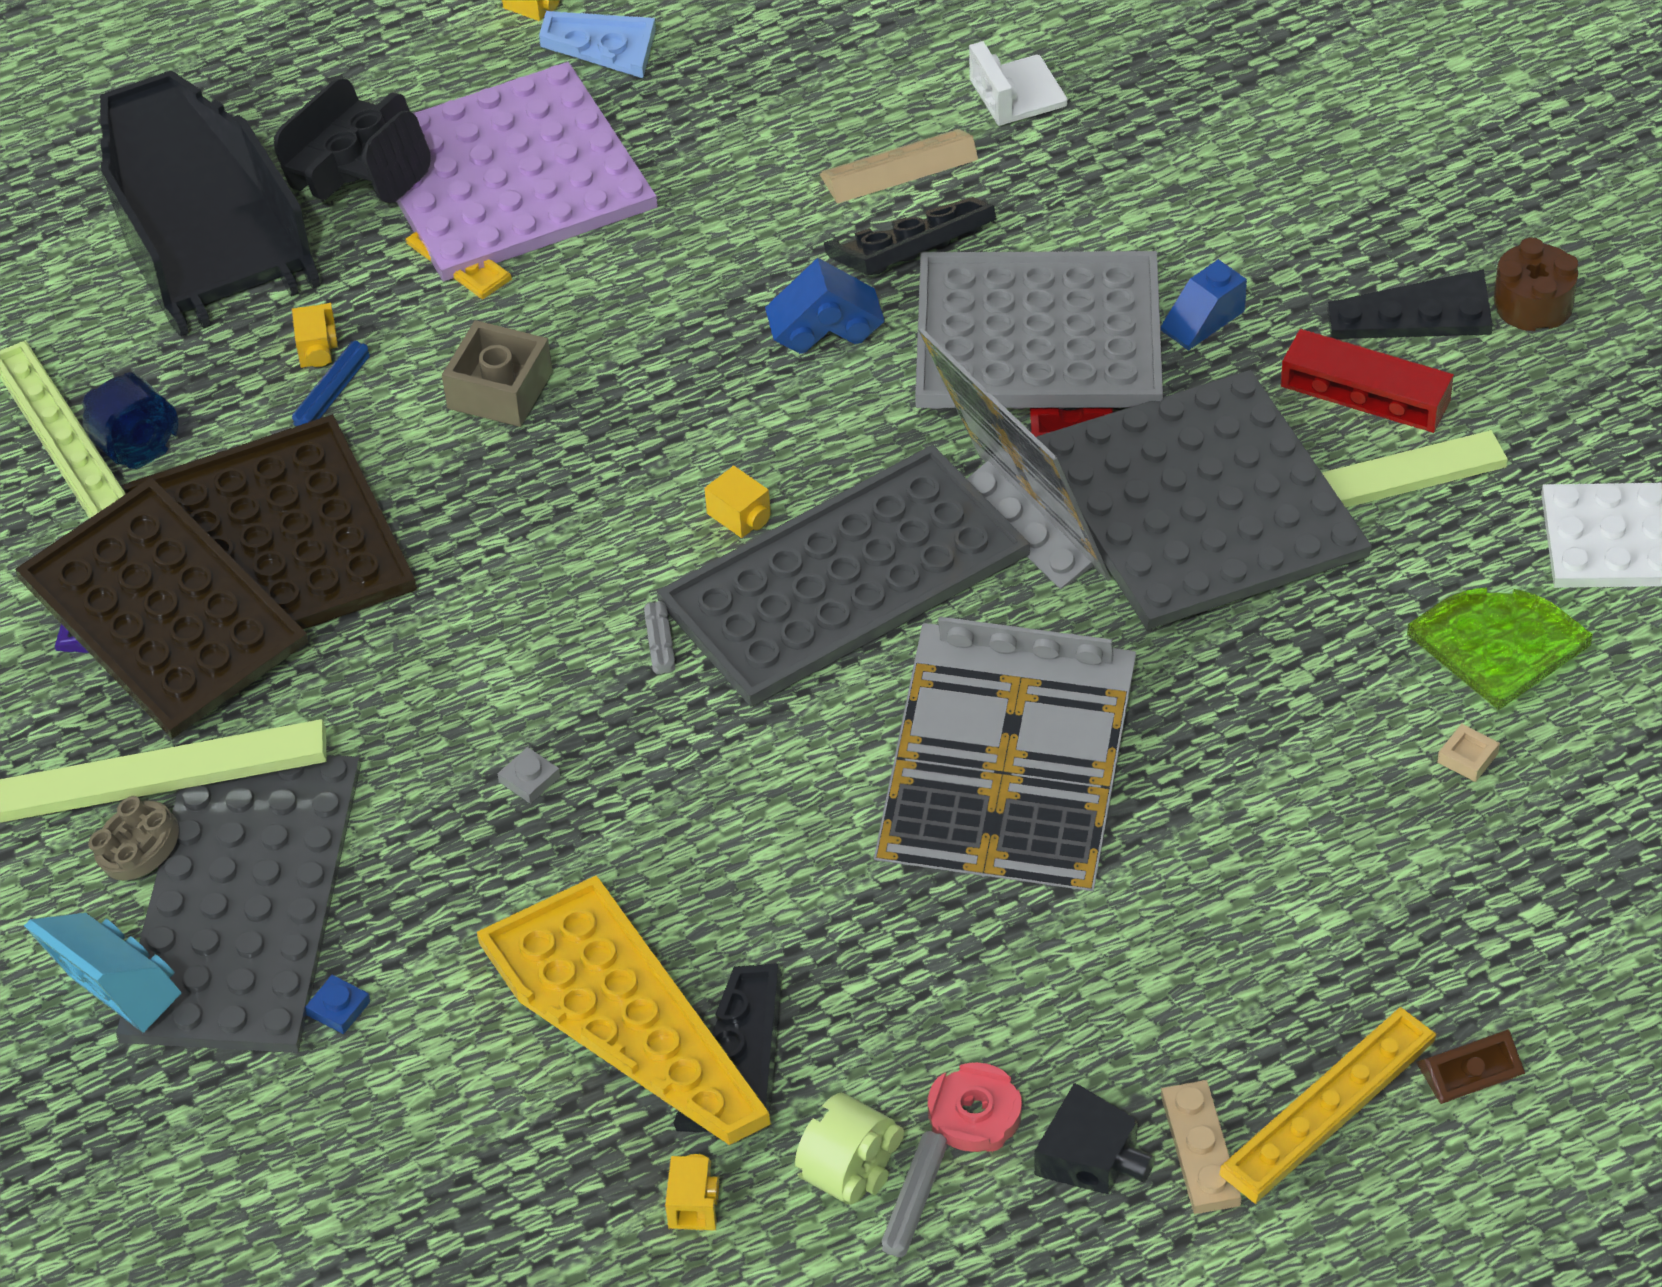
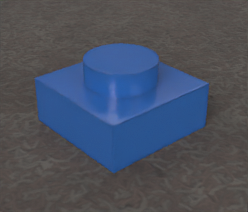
[305,975,370,1034]

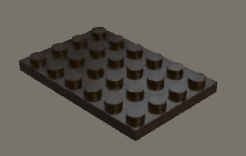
[15,477,309,739]

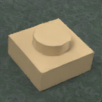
[1437,724,1500,782]

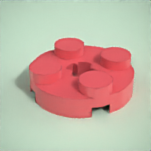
[928,1062,1022,1152]

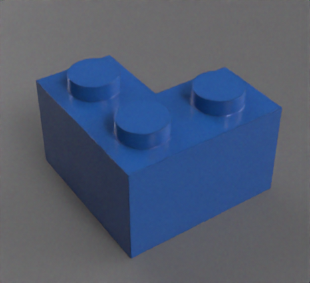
[765,258,885,354]

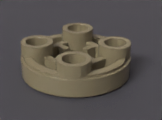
[88,796,179,881]

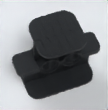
[274,78,431,203]

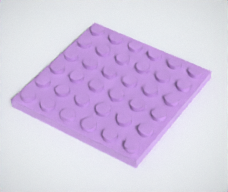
[396,62,658,282]

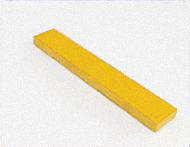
[1219,1007,1437,1204]

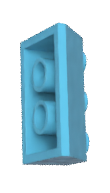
[24,913,182,1033]

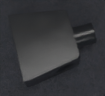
[1034,1083,1155,1194]

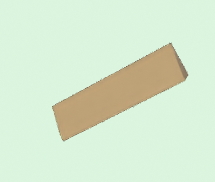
[820,129,978,204]

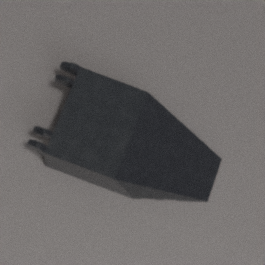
[100,70,321,336]

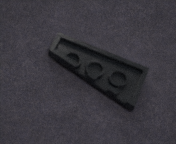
[823,197,997,275]
[1327,269,1493,339]
[673,964,782,1132]

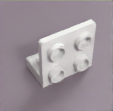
[969,41,1067,126]

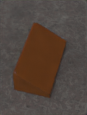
[1416,1029,1526,1104]

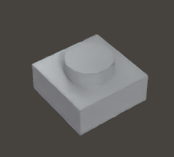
[497,747,560,804]

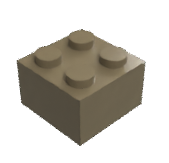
[442,320,553,427]

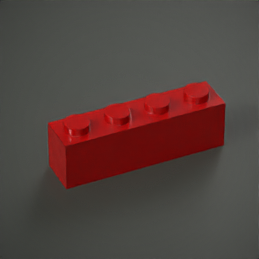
[1281,329,1454,433]

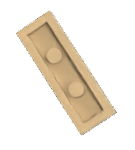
[1161,1080,1241,1214]

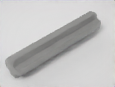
[881,1131,947,1258]

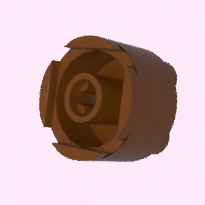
[1494,237,1578,331]

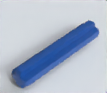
[292,340,370,427]

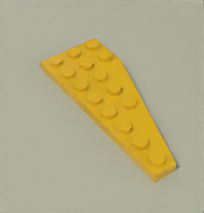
[476,875,771,1145]

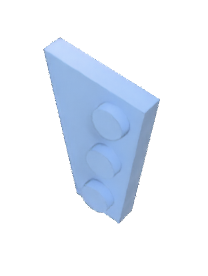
[539,11,656,78]

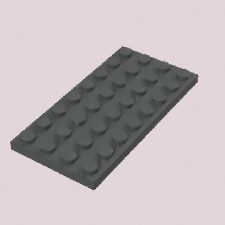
[657,444,1030,707]
[116,755,361,1053]

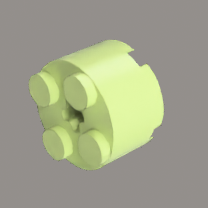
[795,1093,904,1204]

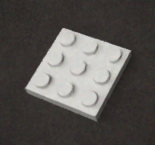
[1541,483,1662,588]

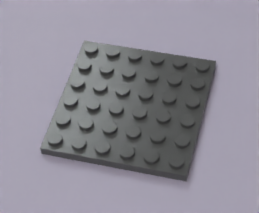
[1036,370,1372,630]

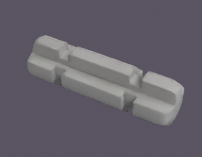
[644,601,676,674]

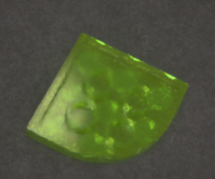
[1407,587,1593,710]

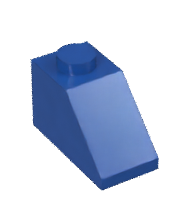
[1160,259,1247,351]

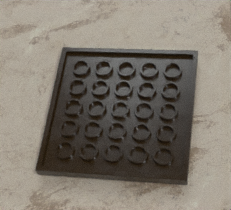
[120,414,417,629]

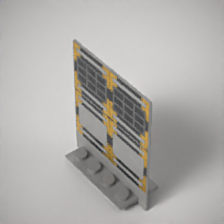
[918,327,1111,589]
[874,617,1136,891]

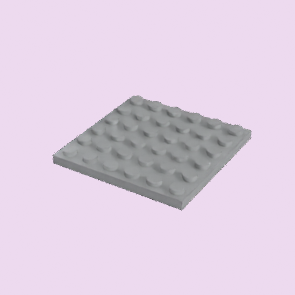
[915,251,1163,410]

